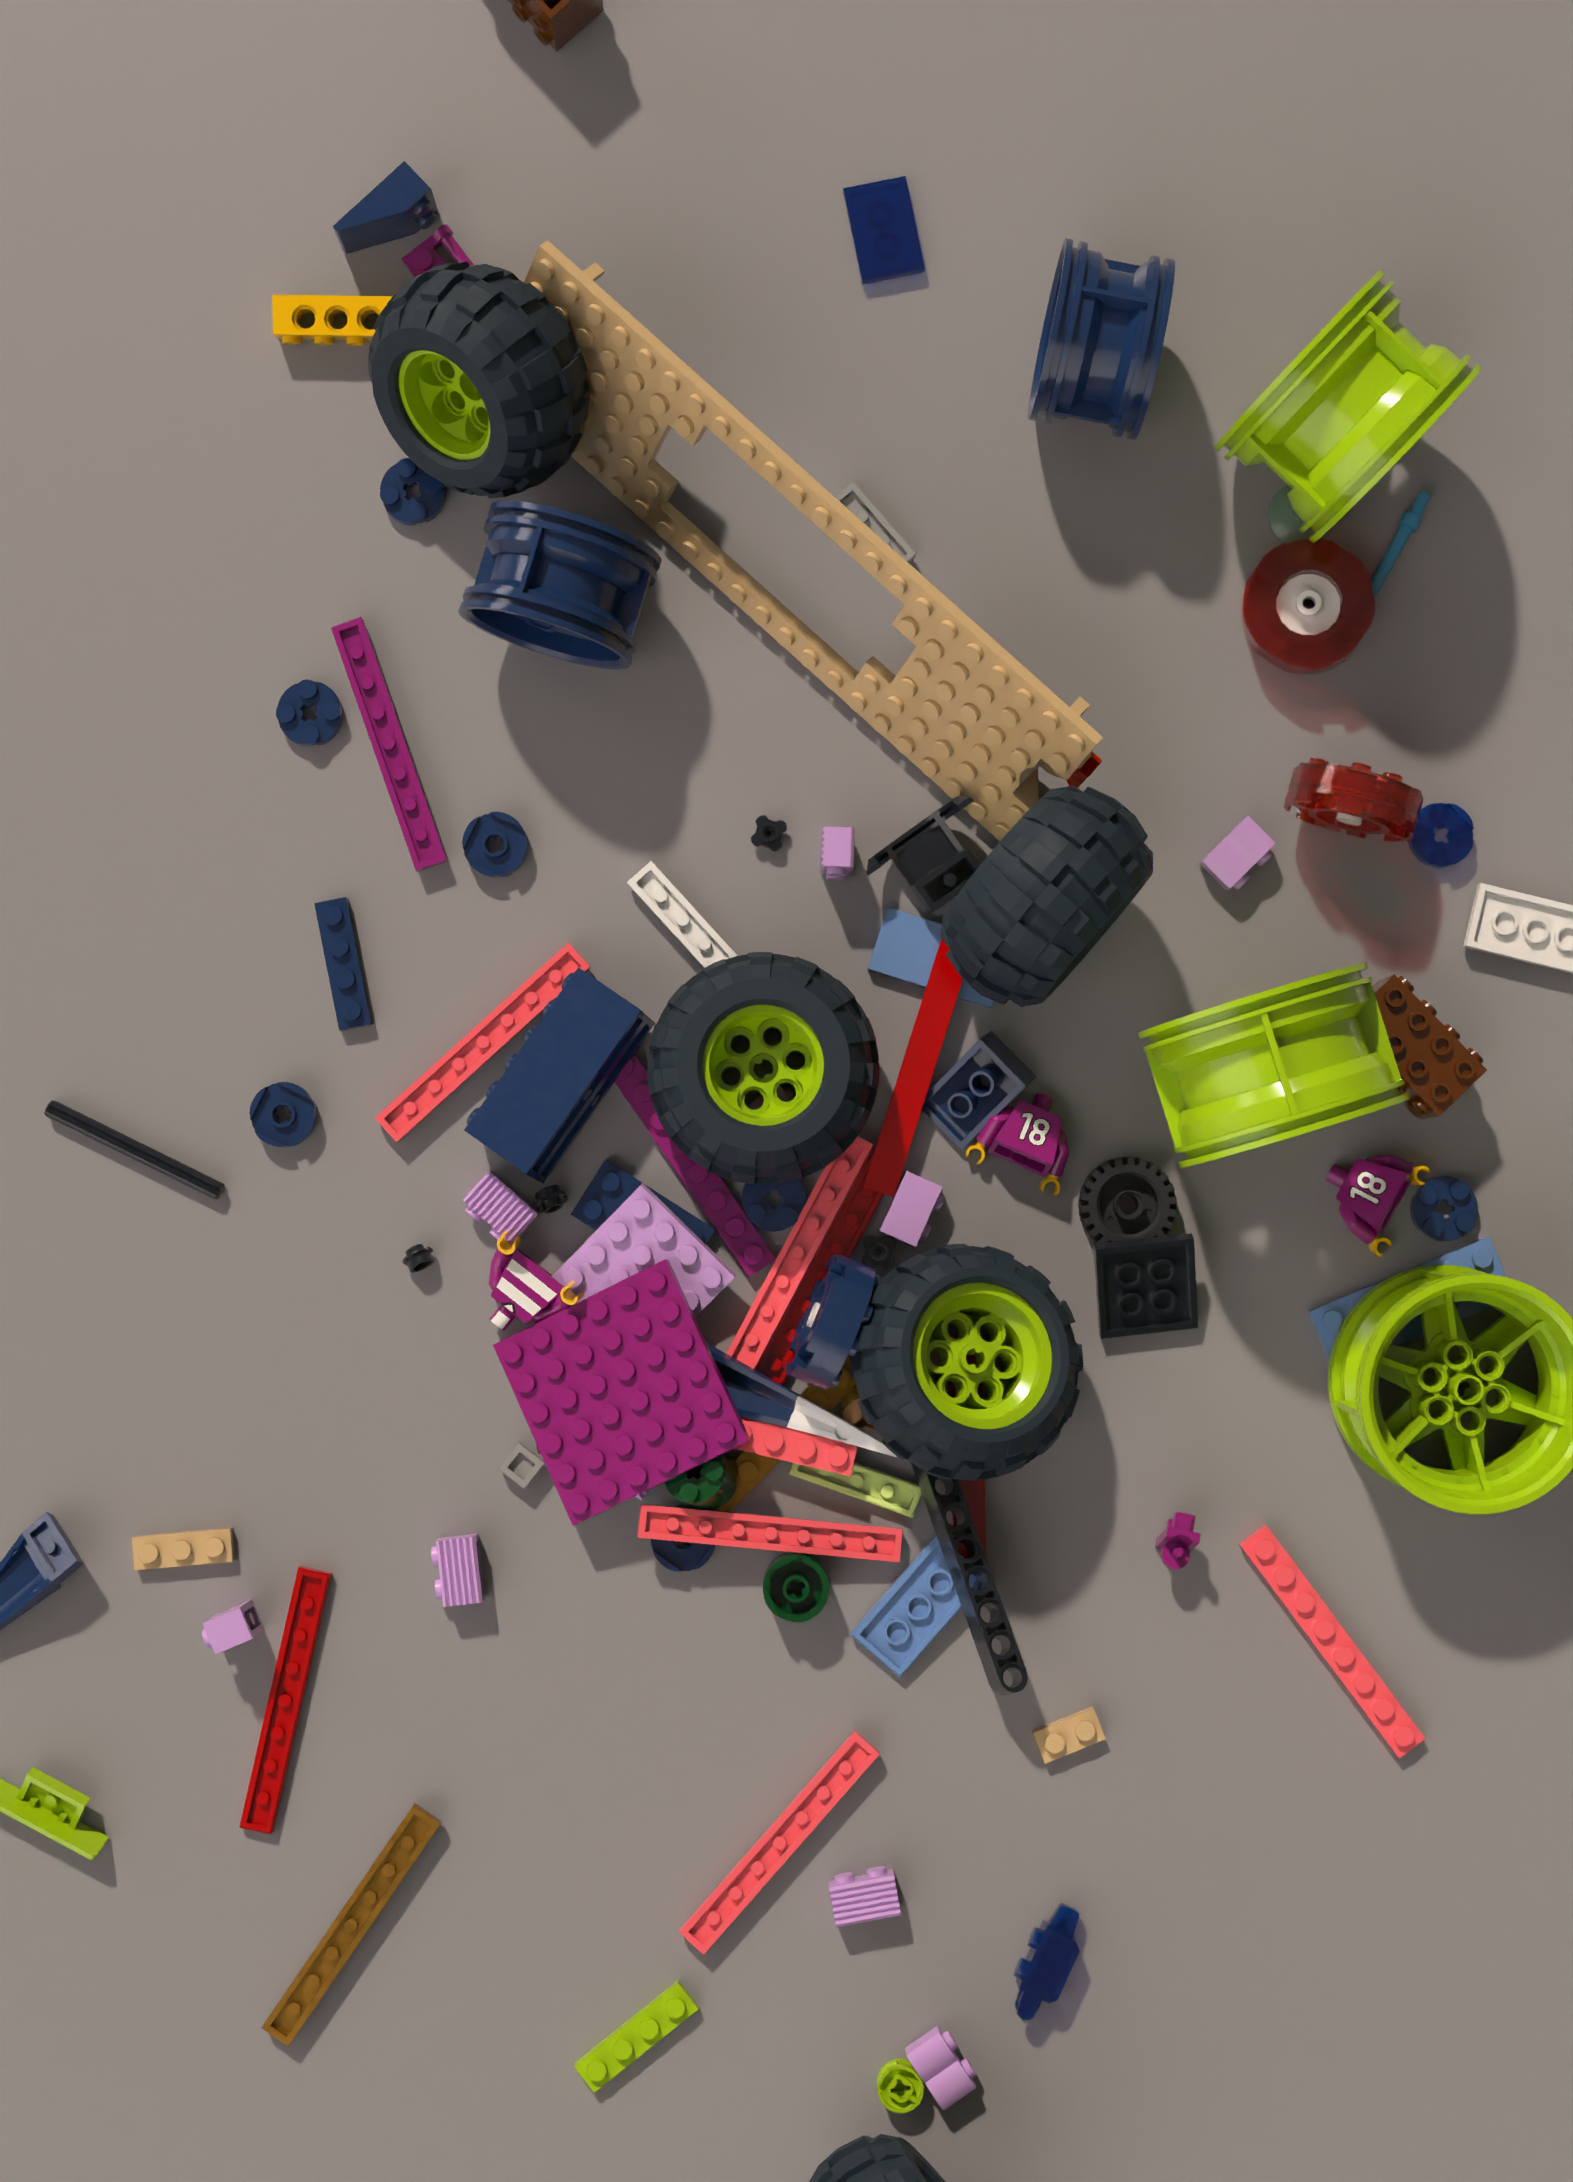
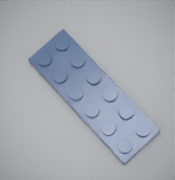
[1308,1237,1507,1360]

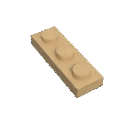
[132,1527,235,1570]

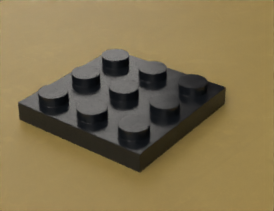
[1093,1233,1198,1339]

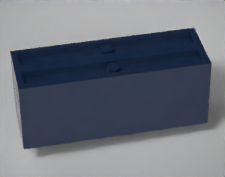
[464,967,655,1184]

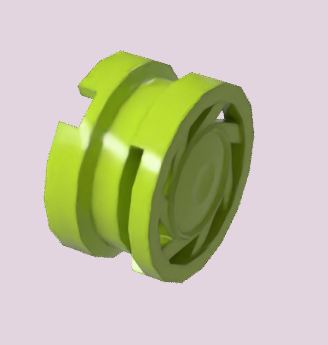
[877,2059,924,2113]

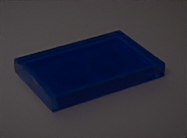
[843,176,925,285]

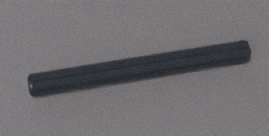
[44,1100,224,1199]

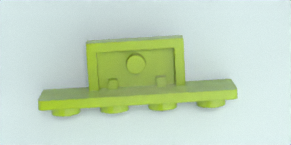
[0,1767,109,1860]

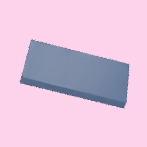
[867,907,994,1009]
[850,1535,979,1678]

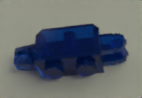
[1014,1902,1080,2021]

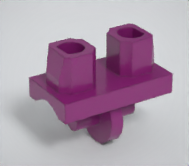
[1155,1512,1201,1570]

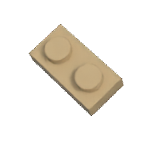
[1032,1706,1106,1764]

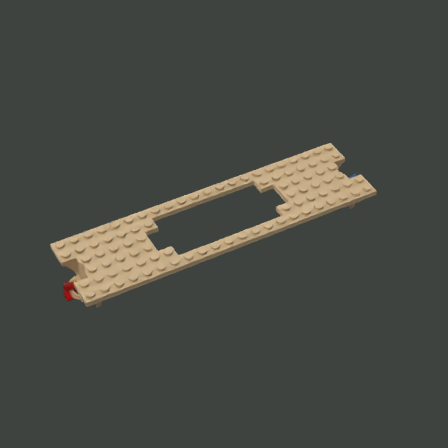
[524,240,1103,841]

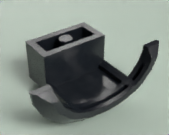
[866,797,980,913]

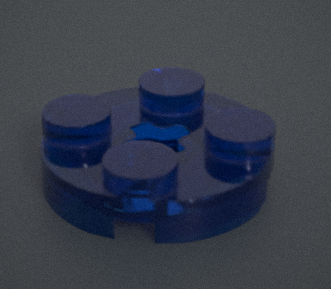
[1406,803,1474,869]

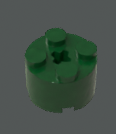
[665,1452,738,1510]
[763,1552,829,1623]

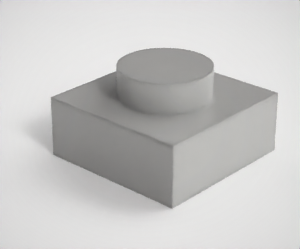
[498,1442,545,1489]

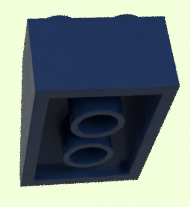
[332,161,439,254]
[922,1030,1037,1150]

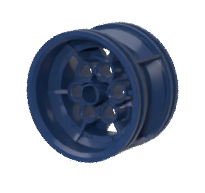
[1028,238,1175,440]
[458,500,662,670]

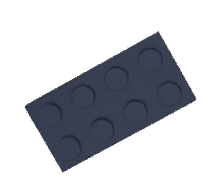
[570,1160,716,1245]

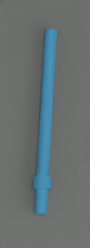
[1327,491,1431,665]

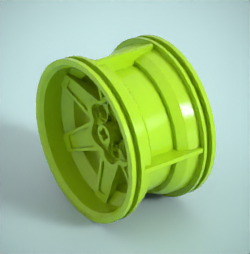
[1214,269,1483,543]
[1138,962,1410,1168]
[1328,1265,1573,1514]

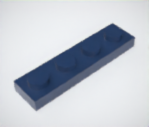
[314,897,373,1031]

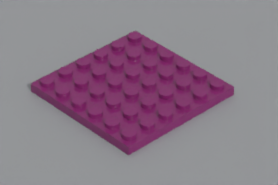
[493,1259,751,1526]

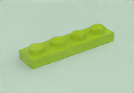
[574,1979,699,2093]

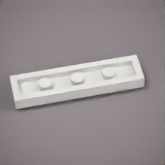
[627,861,737,968]

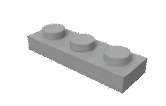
[835,482,916,563]

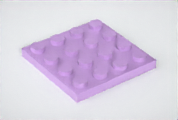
[552,1183,736,1317]

